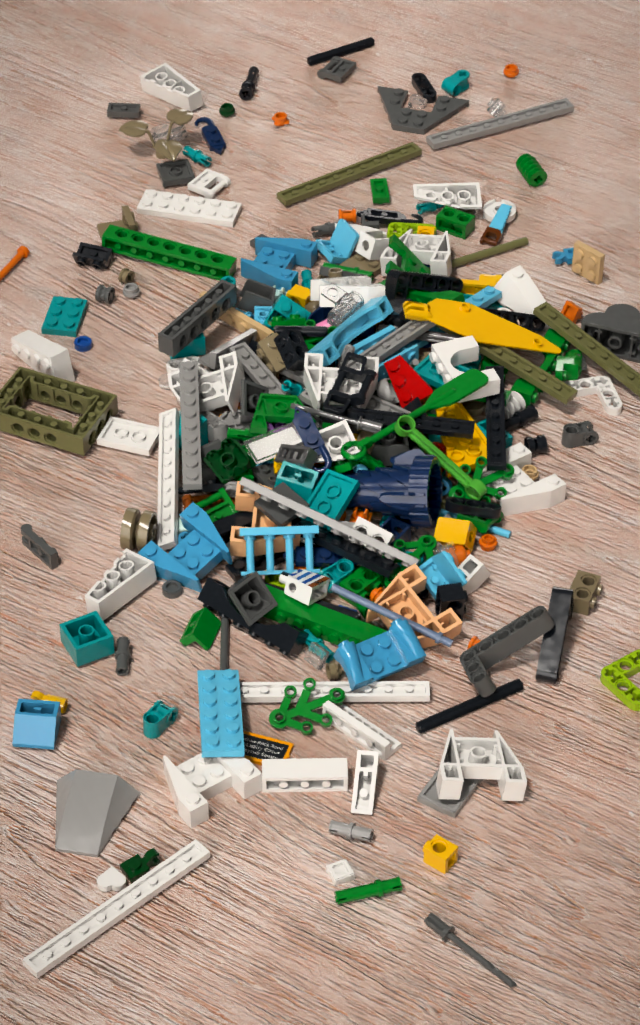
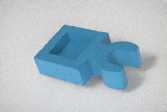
[552,248,574,264]

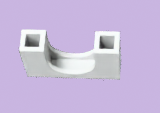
[429,335,501,403]

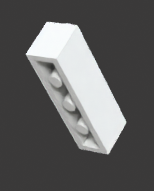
[262,758,348,793]

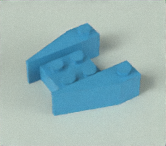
[241,237,318,292]
[137,502,233,592]

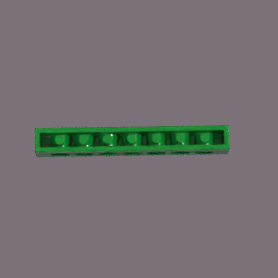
[102,224,237,281]

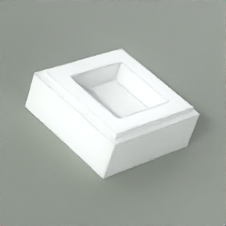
[326,859,355,886]

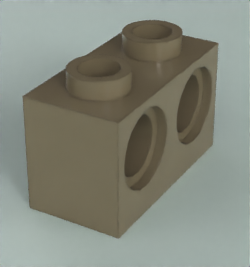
[570,570,603,616]

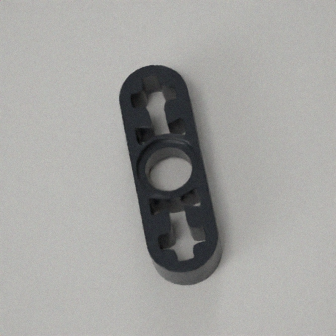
[411,73,437,104]
[445,497,501,519]

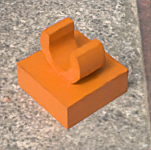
[561,300,583,324]
[349,507,372,522]

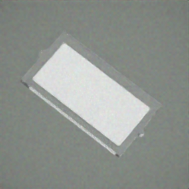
[243,422,300,464]

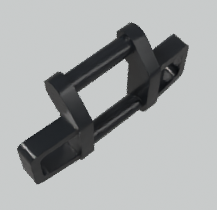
[323,352,377,416]

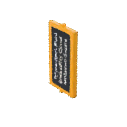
[243,731,294,766]

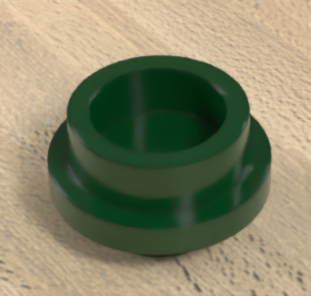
[219,103,235,117]

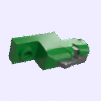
[555,349,587,381]

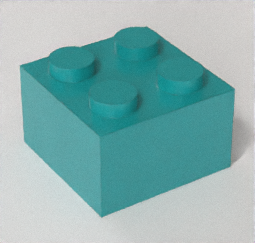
[59,611,115,667]

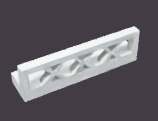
[323,700,401,761]

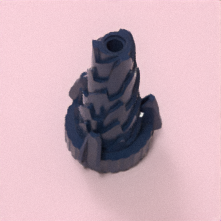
[320,449,443,528]

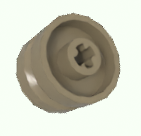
[120,508,158,552]

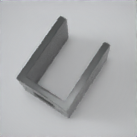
[238,278,276,314]

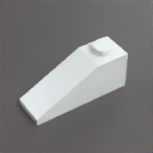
[431,554,491,602]
[351,750,380,816]

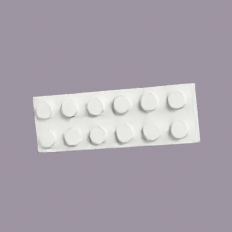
[137,189,242,228]

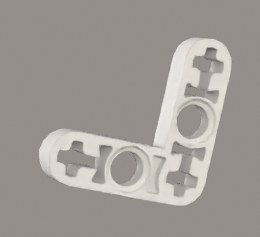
[564,376,622,416]

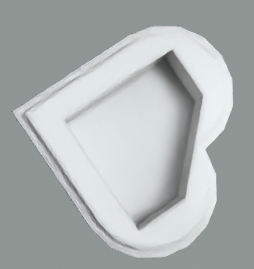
[97,866,126,892]

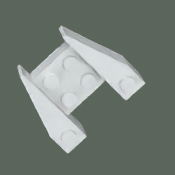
[380,229,452,276]
[310,276,385,308]
[167,351,245,416]
[303,353,379,417]
[481,442,566,516]
[436,729,527,801]
[163,753,262,829]

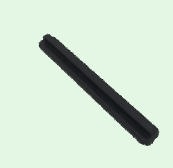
[307,37,375,66]

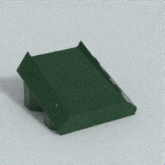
[203,438,256,484]

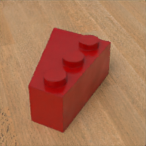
[384,355,434,408]

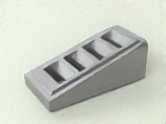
[274,444,318,469]

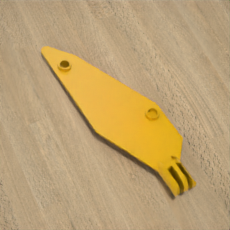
[403,298,561,354]

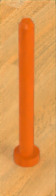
[0,246,30,281]

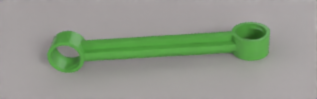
[394,415,487,501]

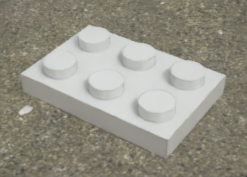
[97,416,159,456]

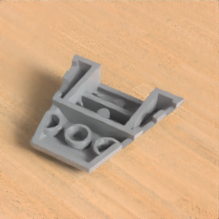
[55,769,140,858]

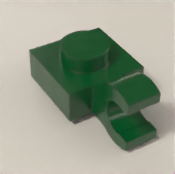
[119,848,160,884]

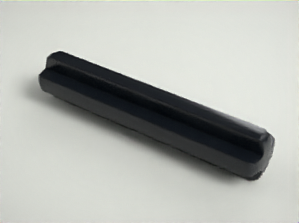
[274,325,328,337]

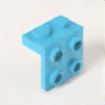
[315,219,359,264]
[418,551,467,600]

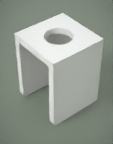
[355,230,389,260]

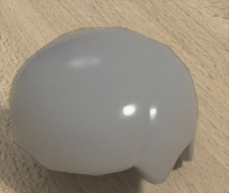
[376,378,400,405]

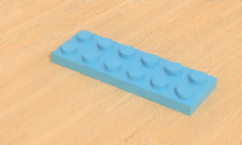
[197,669,245,758]

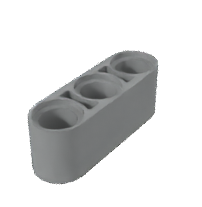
[199,411,228,442]

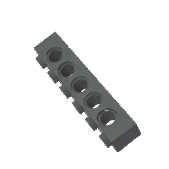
[158,279,237,357]

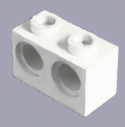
[348,517,395,556]

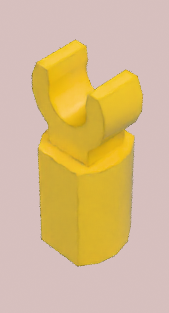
[31,691,68,714]

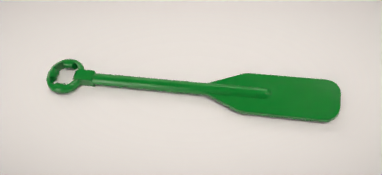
[340,369,488,461]

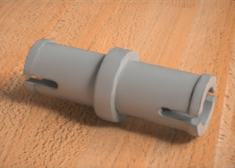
[328,819,374,843]

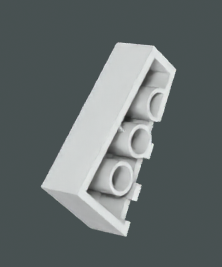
[140,63,203,112]
[11,330,75,382]
[84,548,157,621]

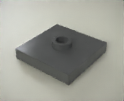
[156,159,195,187]
[254,482,310,527]

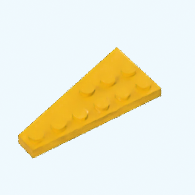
[435,402,487,477]

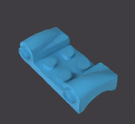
[333,618,426,691]

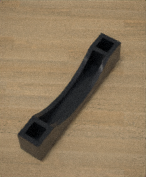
[197,578,309,656]

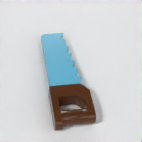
[480,204,512,246]

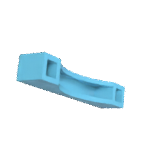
[307,295,394,367]

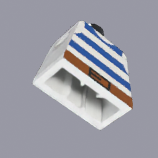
[279,569,330,606]

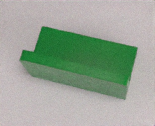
[180,607,221,650]

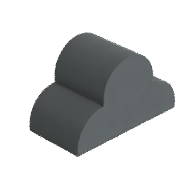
[581,304,640,363]

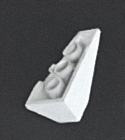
[413,182,482,210]
[494,265,551,332]
[276,419,361,463]

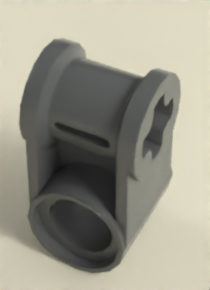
[561,421,599,448]

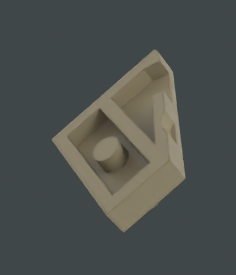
[339,253,381,278]

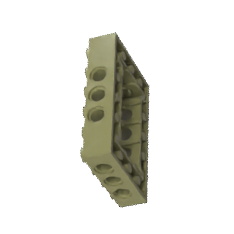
[0,367,118,456]

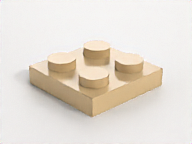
[572,240,605,285]

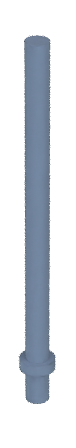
[330,584,454,648]

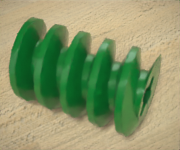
[516,153,547,187]

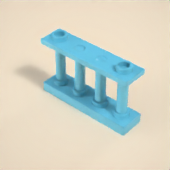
[335,325,419,382]
[239,525,320,576]

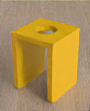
[434,517,477,552]

